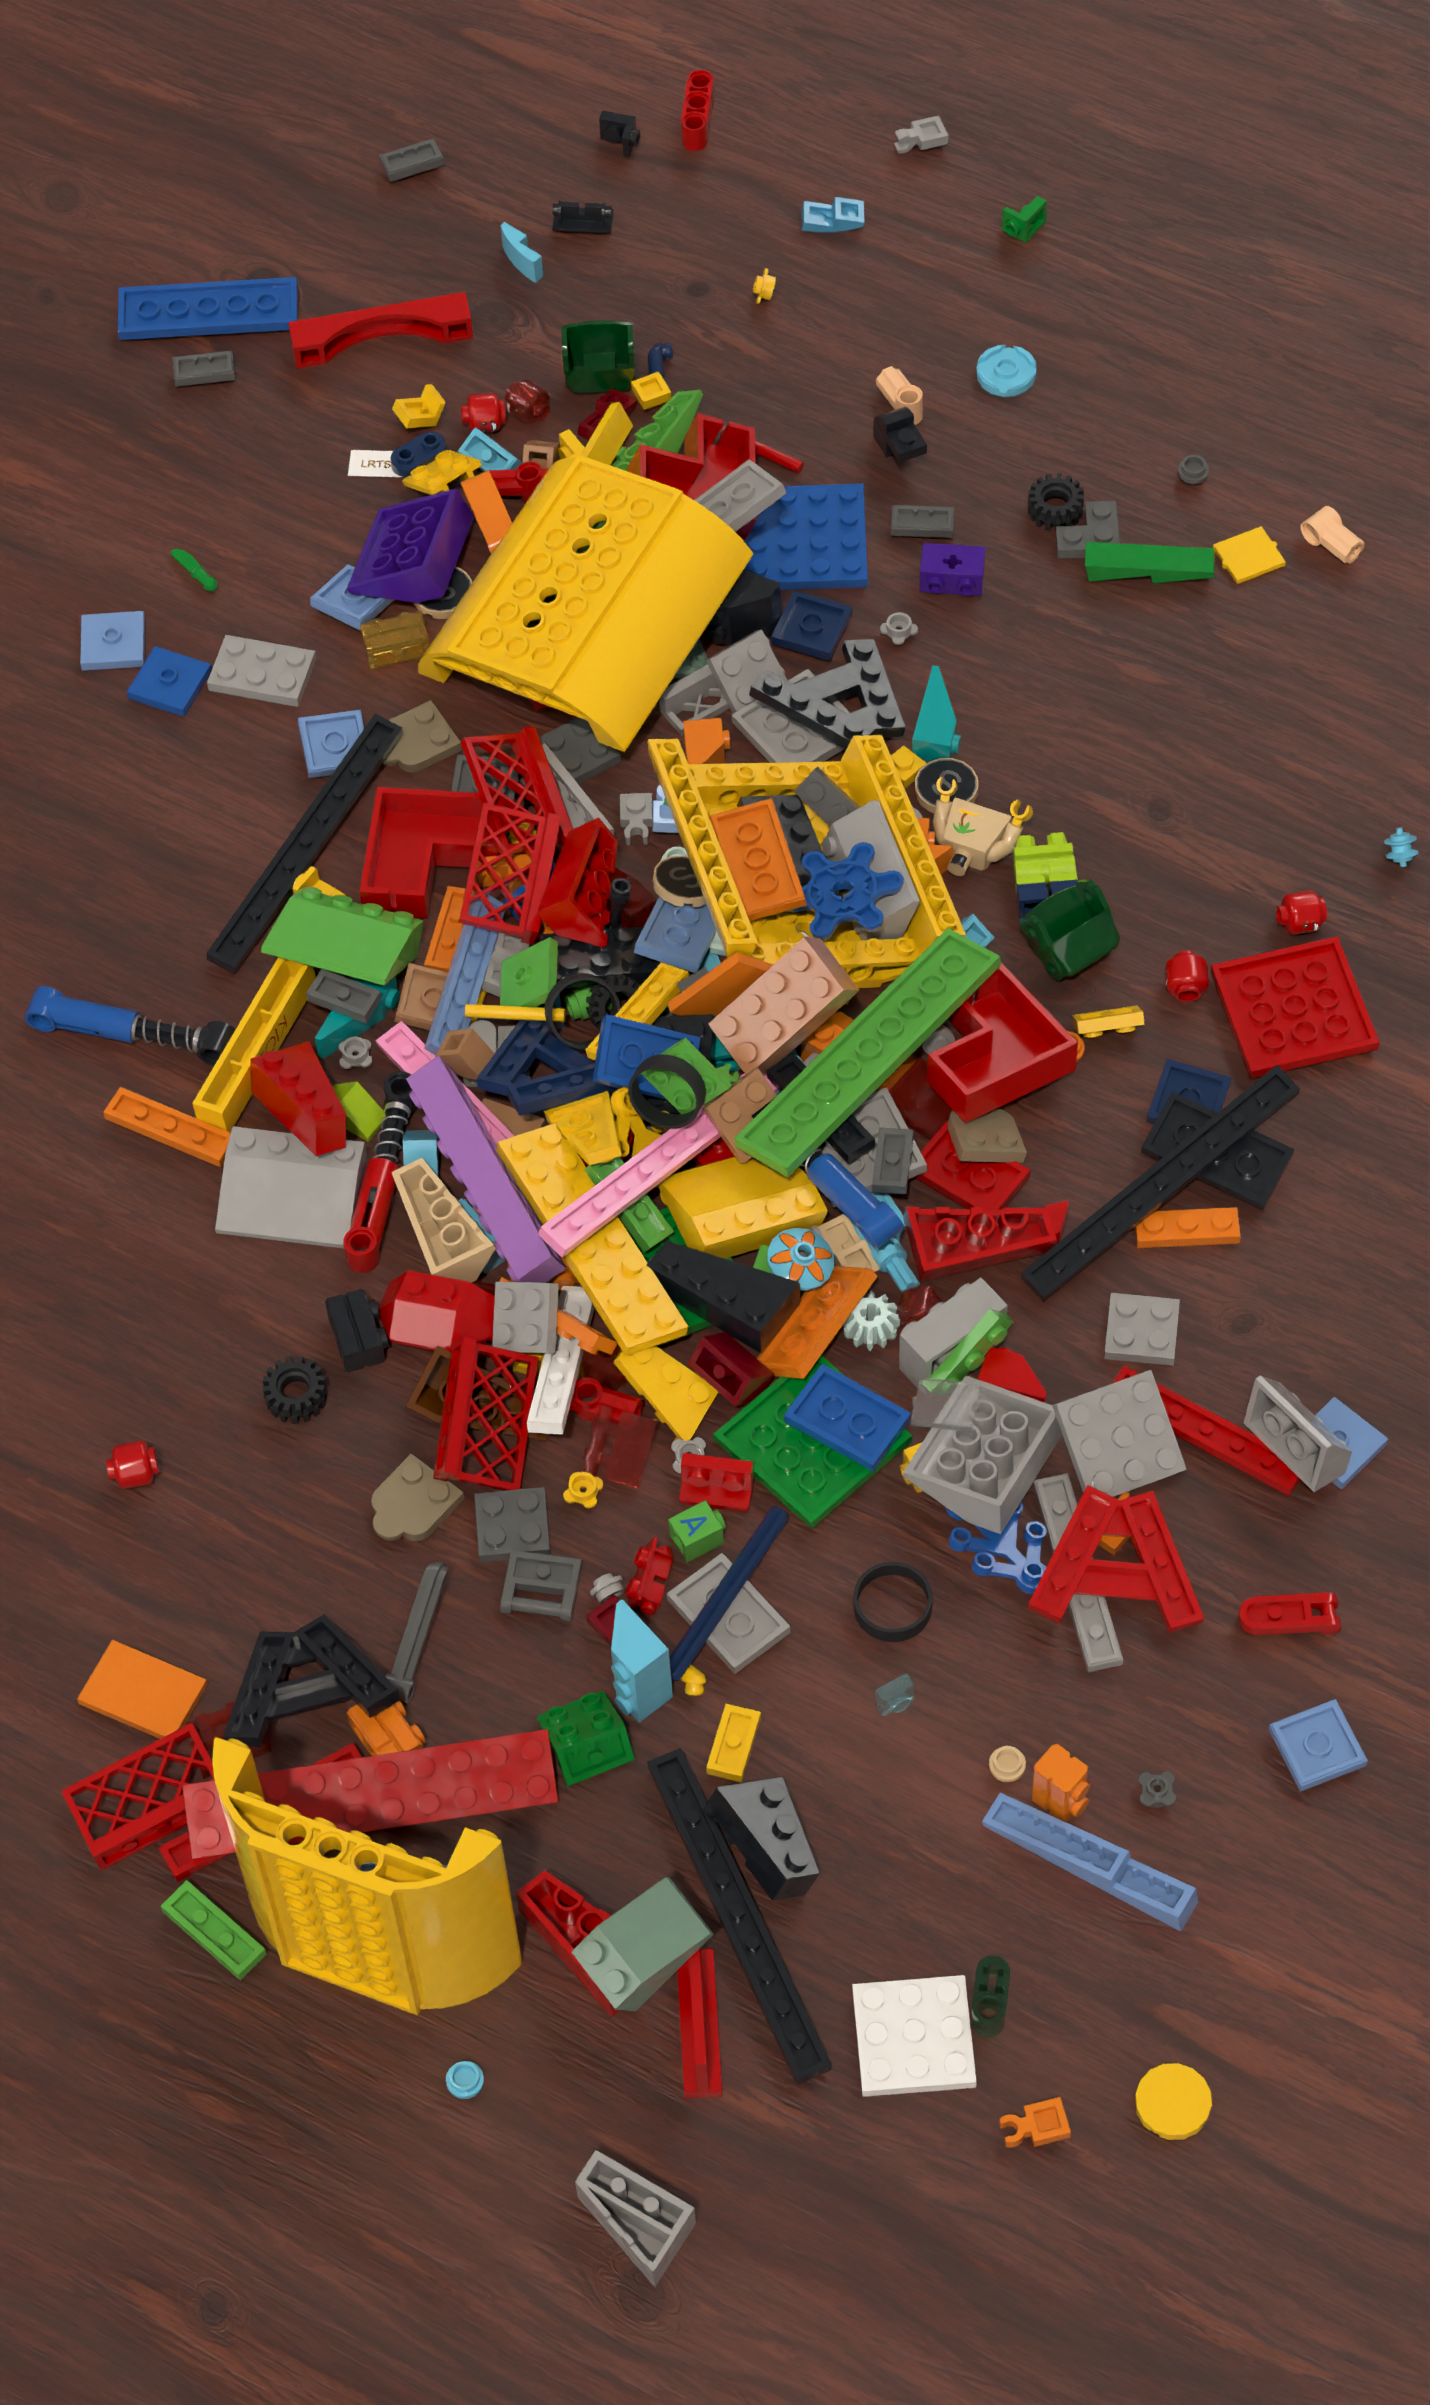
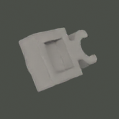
[620,793,653,845]

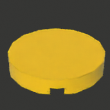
[1135,2063,1212,2140]

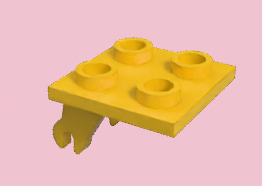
[402,450,482,495]

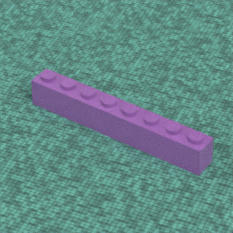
[406,1055,566,1283]

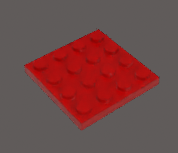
[1210,936,1380,1079]

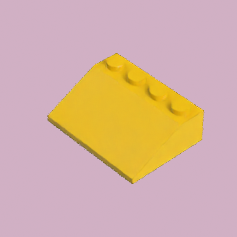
[658,1157,828,1259]

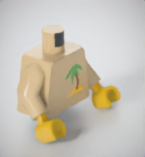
[933,777,1033,876]

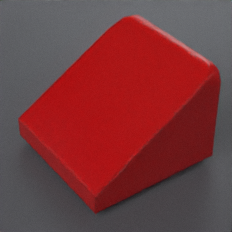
[1045,1201,1069,1245]

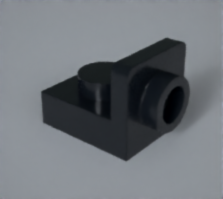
[599,110,640,157]

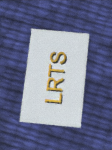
[348,450,405,477]

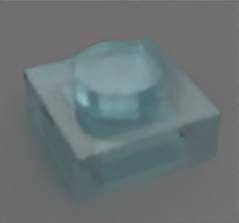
[875,1673,914,1717]

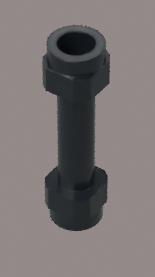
[604,878,631,929]

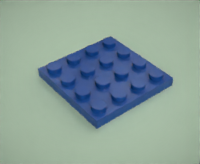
[743,484,868,590]

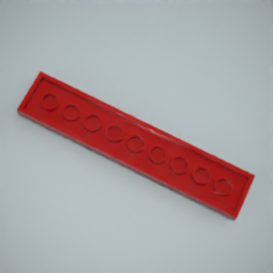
[182,1729,558,1859]

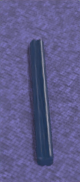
[669,1506,787,1681]

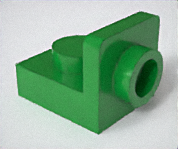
[1002,196,1047,243]

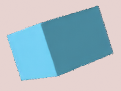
[403,1130,440,1178]

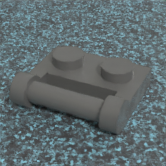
[500,1550,582,1622]

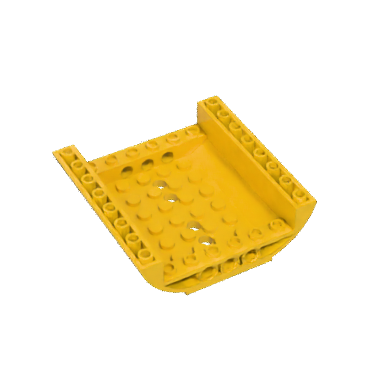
[418,454,754,752]
[647,735,966,988]
[212,1737,522,2015]

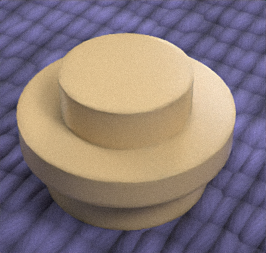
[989,1746,1026,1782]

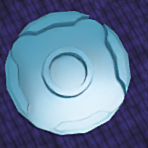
[976,345,1036,397]

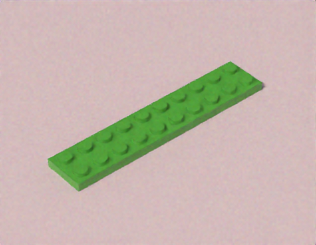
[734,928,1001,1177]

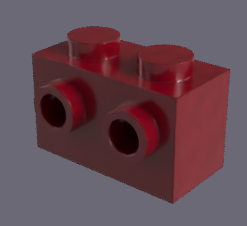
[687,1332,774,1407]

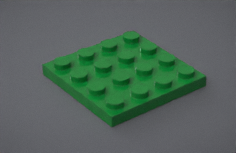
[713,1355,912,1529]

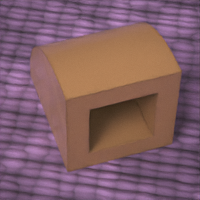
[522,440,560,469]
[435,1028,494,1080]

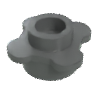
[1138,1771,1176,1808]

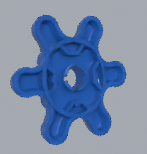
[789,842,904,941]

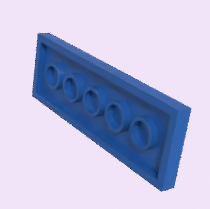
[118,277,298,340]

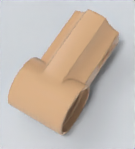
[876,366,923,425]
[1300,506,1364,564]

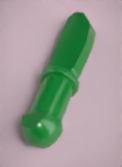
[171,549,218,592]

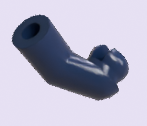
[648,342,673,378]

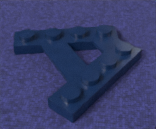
[477,1004,620,1116]

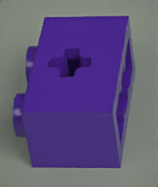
[920,543,985,596]

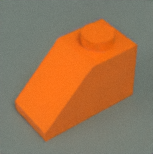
[683,718,730,764]

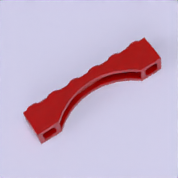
[288,292,474,369]

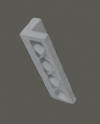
[659,636,785,736]
[520,743,614,835]

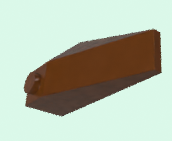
[405,1345,549,1441]

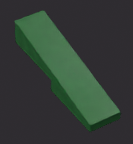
[1085,542,1215,583]

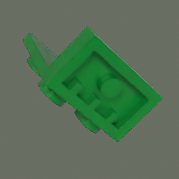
[537,1691,635,1787]

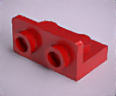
[679,1453,754,1512]

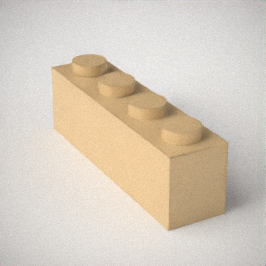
[391,1158,496,1283]

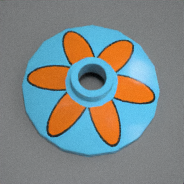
[767,1228,834,1291]

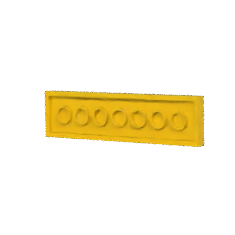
[496,1123,688,1356]

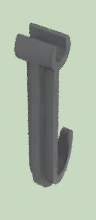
[385,1561,449,1704]

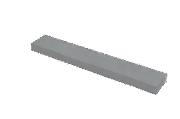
[1033,1473,1123,1672]

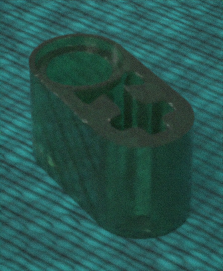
[971,1956,1010,2037]

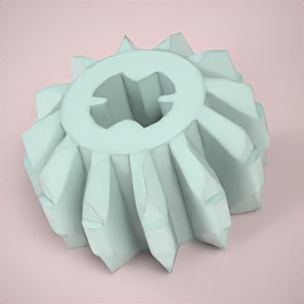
[843,1290,900,1351]

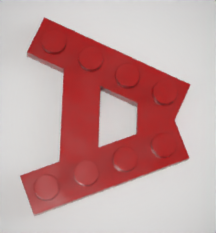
[1027,1485,1205,1633]

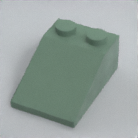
[572,1877,714,2012]

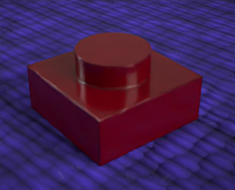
[586,1595,620,1646]

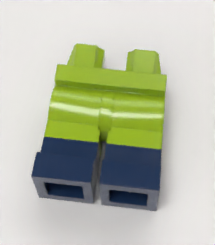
[1013,832,1078,919]

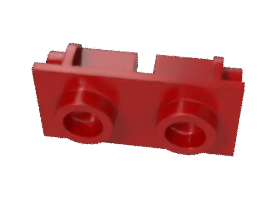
[625,1537,674,1615]

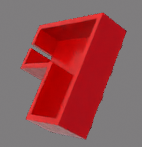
[627,413,757,540]
[359,787,507,918]
[927,963,1078,1123]

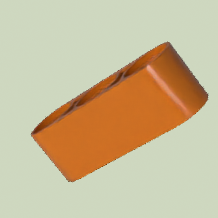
[460,470,512,554]

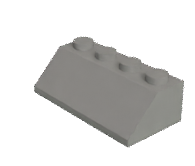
[822,800,920,940]

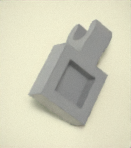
[894,116,949,154]

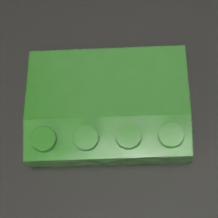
[261,887,423,985]

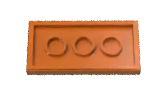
[709,798,807,921]
[757,1266,878,1379]

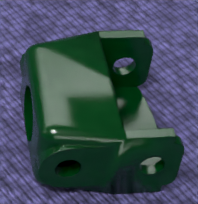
[561,320,635,394]
[1019,879,1120,981]

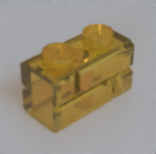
[360,611,430,669]

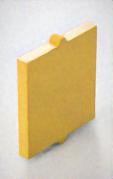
[1213,526,1286,584]

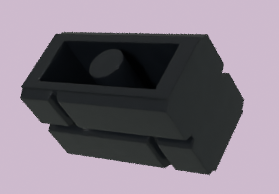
[325,1289,389,1373]

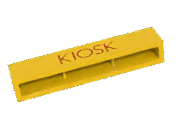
[192,957,316,1132]

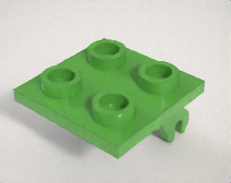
[641,1037,739,1114]

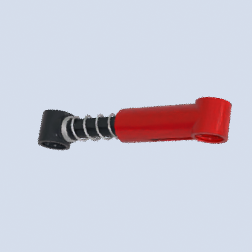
[343,1071,418,1273]

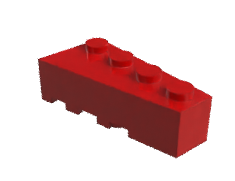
[903,1207,1057,1282]

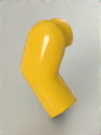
[680,1664,706,1696]

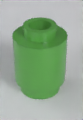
[564,984,612,1021]

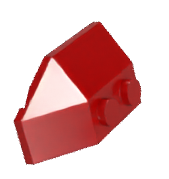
[378,1270,495,1352]

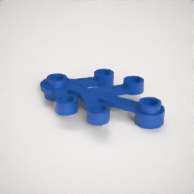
[946,1502,1047,1594]

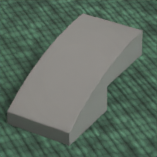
[481,932,529,997]

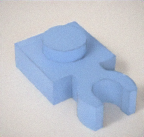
[652,785,679,833]

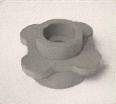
[880,612,918,645]
[338,1037,372,1069]
[671,1437,706,1474]

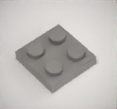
[706,630,787,714]
[492,1282,559,1354]
[1104,1293,1180,1366]

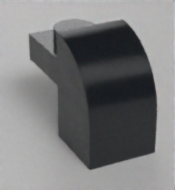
[873,407,927,463]

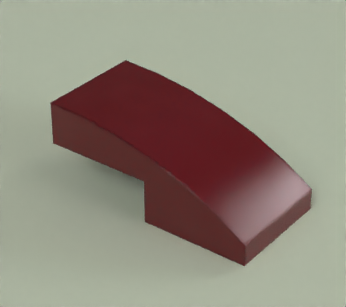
[578,388,637,440]

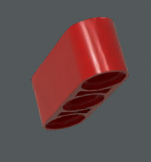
[681,70,714,151]

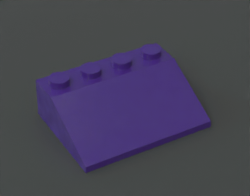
[347,488,474,603]

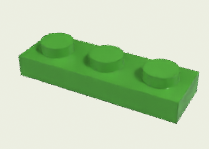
[585,1157,674,1252]
[922,1309,1013,1398]
[160,1880,267,1981]

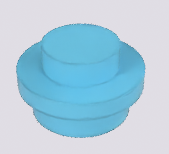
[446,2061,484,2099]

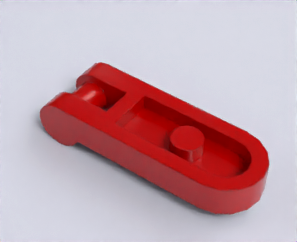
[1238,1592,1341,1635]

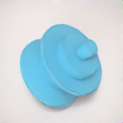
[1384,827,1419,867]

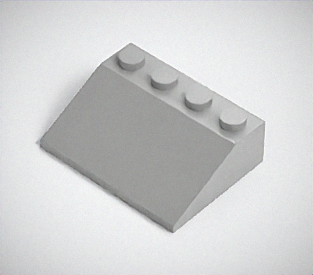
[215,1126,368,1248]
[903,1375,1062,1534]

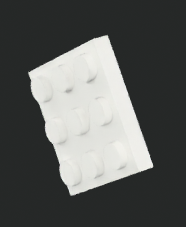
[852,1975,976,2097]

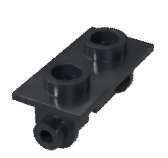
[552,201,614,233]

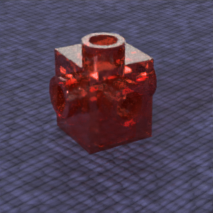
[582,1340,628,1391]

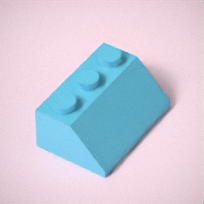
[611,1600,673,1723]

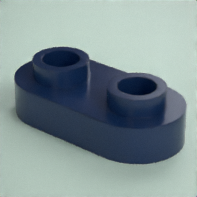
[390,432,447,478]

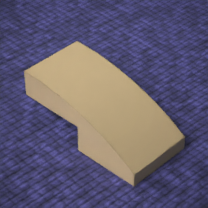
[818,1214,880,1273]

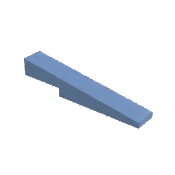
[982,1793,1198,1932]

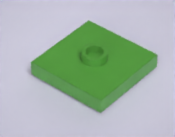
[500,937,558,1021]

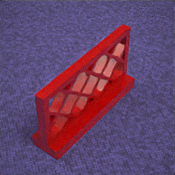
[460,726,573,855]
[458,802,561,945]
[433,1337,538,1491]
[61,1723,215,1871]
[677,1948,723,2099]

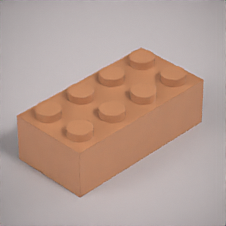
[708,937,860,1076]

